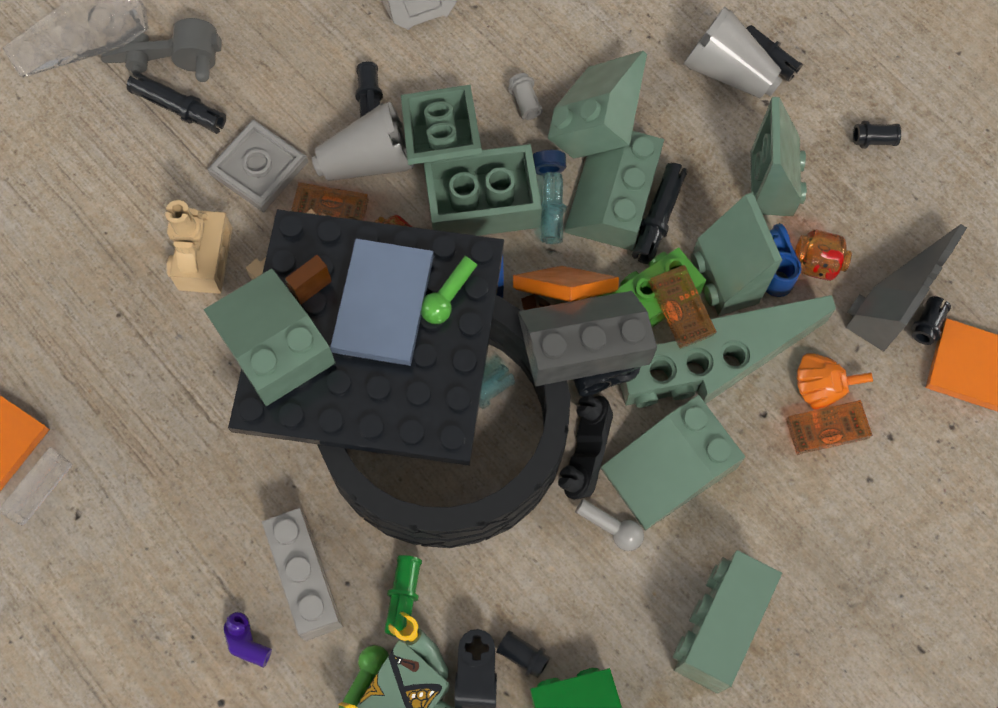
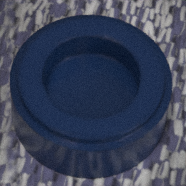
[533,150,567,175]

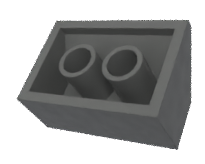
[518,291,657,386]

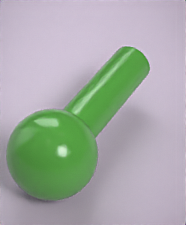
[421,256,477,324]
[339,645,389,708]

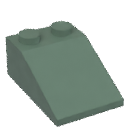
[548,51,647,159]
[401,84,482,165]
[750,97,807,216]
[691,192,782,316]
[203,268,335,406]
[600,395,745,531]

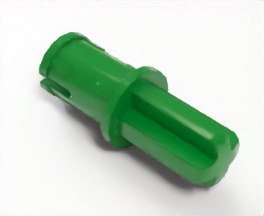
[384,555,422,637]

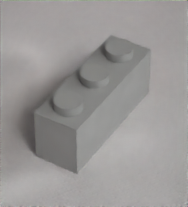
[262,508,343,642]

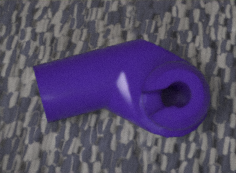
[224,612,272,668]

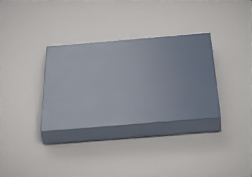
[330,239,434,366]

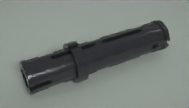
[126,72,226,134]
[632,163,688,264]

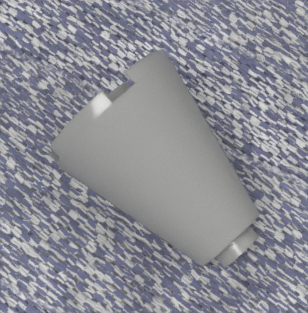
[683,7,783,98]
[312,102,414,181]

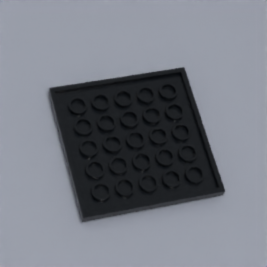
[228,209,504,466]

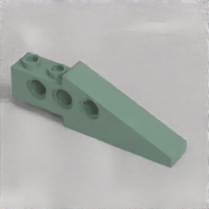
[620,295,836,408]

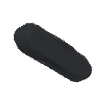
[558,395,613,500]

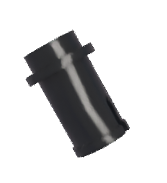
[853,121,901,149]
[912,296,951,345]
[496,631,550,678]

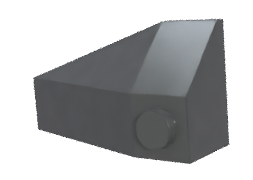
[846,224,967,352]

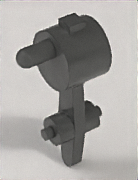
[101,18,222,82]

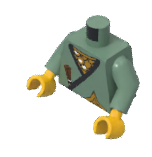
[338,612,453,708]

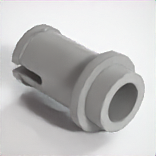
[508,73,543,120]

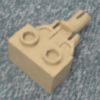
[165,200,232,294]

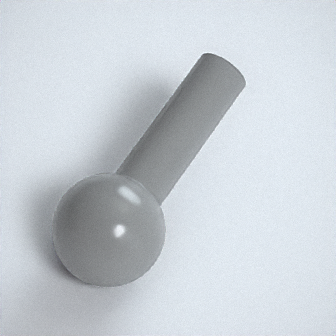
[575,499,644,551]

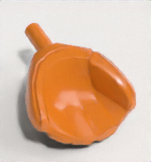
[796,353,873,410]

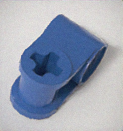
[766,223,801,297]

